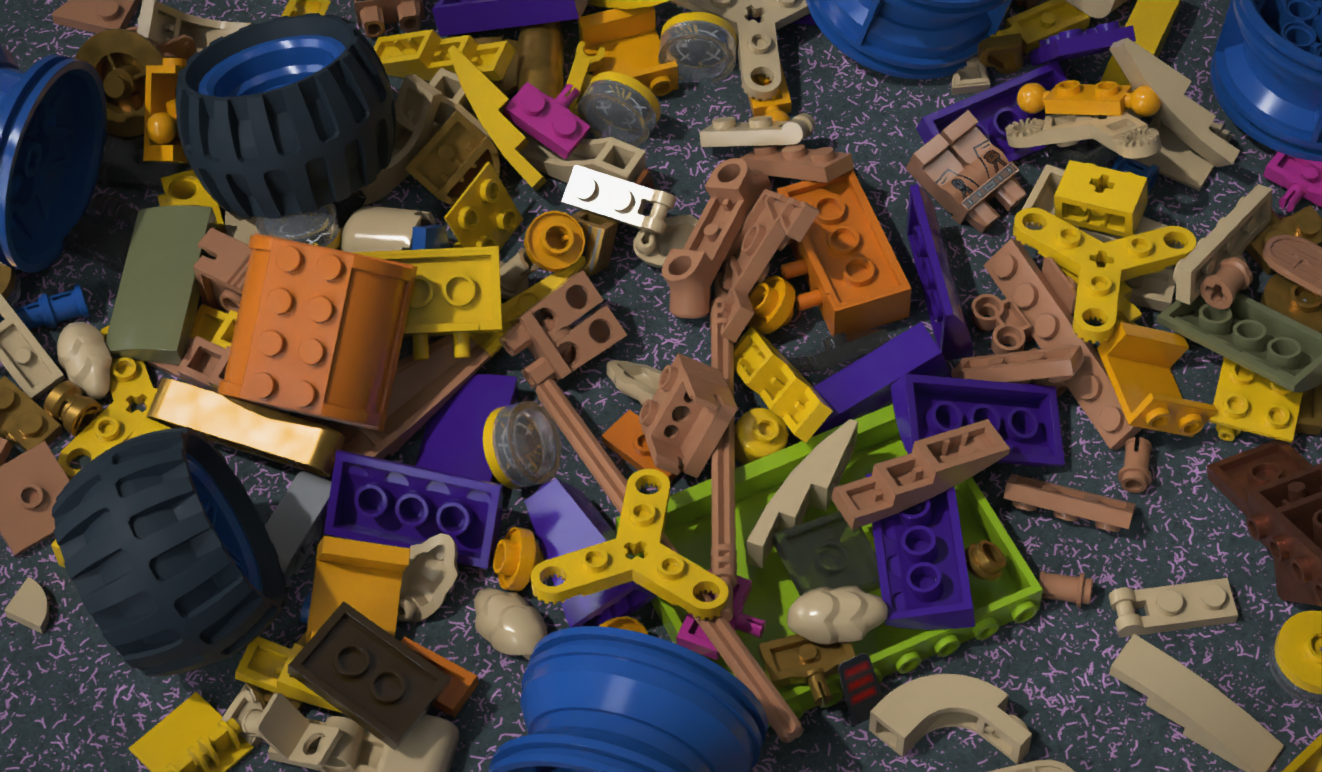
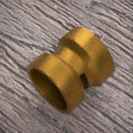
[44,381,103,437]

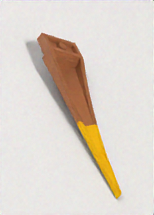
[303,256,586,459]

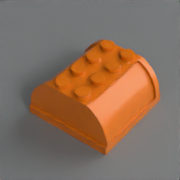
[217,233,418,431]

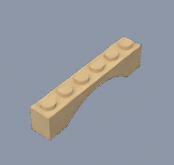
[429,68,646,183]

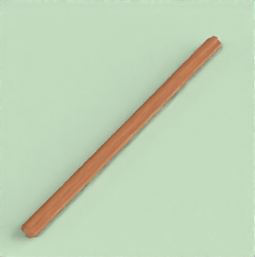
[535,379,803,743]

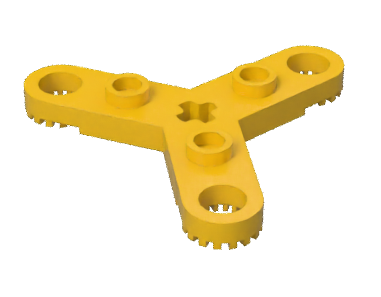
[1013,207,1196,344]
[58,326,158,480]
[531,469,729,620]

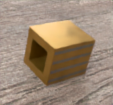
[571,209,619,276]

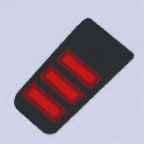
[838,653,884,727]

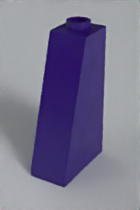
[813,322,952,436]
[524,478,657,628]

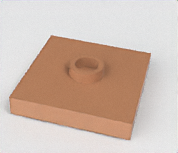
[0,441,70,557]

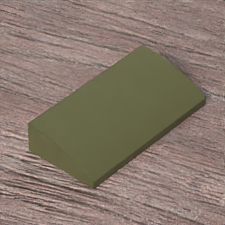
[105,205,218,365]
[1156,292,1322,392]

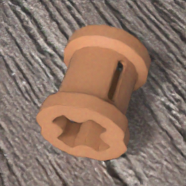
[1200,257,1253,309]

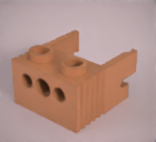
[193,227,251,314]
[639,353,738,478]

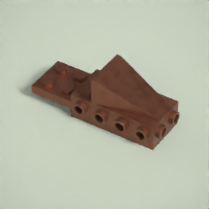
[1207,439,1322,606]

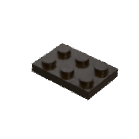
[287,601,451,750]

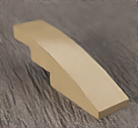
[1109,38,1240,168]
[746,419,858,569]
[1109,634,1284,772]

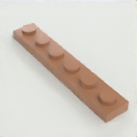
[983,239,1143,450]

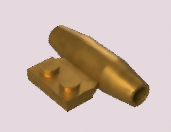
[473,21,564,99]

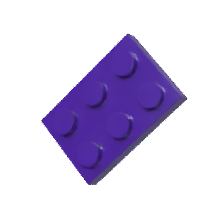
[1029,21,1136,66]

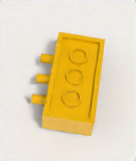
[351,246,503,360]

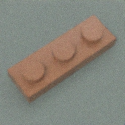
[739,144,854,183]
[951,345,1084,384]
[1003,473,1136,532]

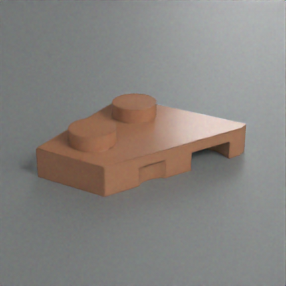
[52,0,141,33]

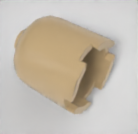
[337,206,436,252]

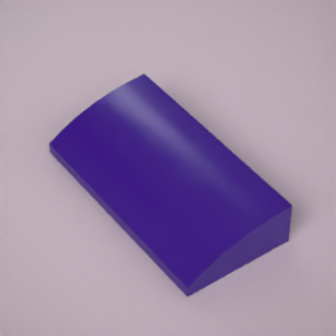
[432,0,589,36]
[916,60,1068,163]
[906,184,973,361]
[415,374,519,483]
[890,374,1065,468]
[324,450,503,569]
[866,474,976,630]

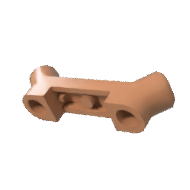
[661,158,771,319]

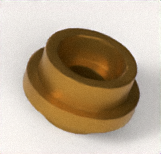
[965,540,1007,582]

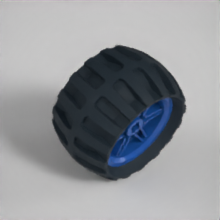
[176,13,396,219]
[52,427,287,677]

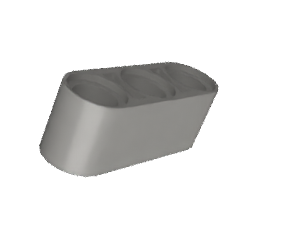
[265,471,332,587]

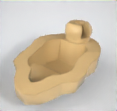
[633,215,698,269]
[57,322,112,400]
[606,360,662,406]
[397,533,459,623]
[787,586,889,644]
[474,588,548,660]

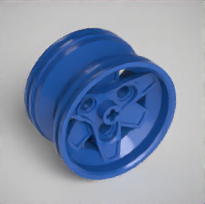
[487,626,768,772]

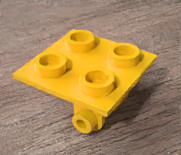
[444,162,523,251]
[1209,357,1303,443]
[128,692,254,772]

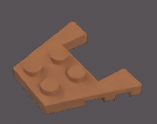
[721,189,820,343]

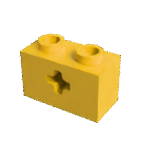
[1054,160,1148,237]

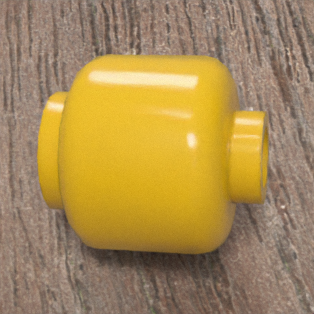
[734,408,789,465]

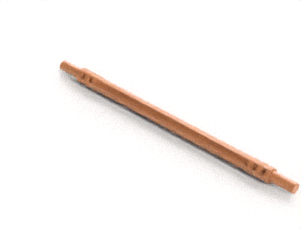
[710,272,737,622]

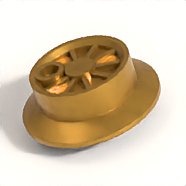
[75,28,165,137]

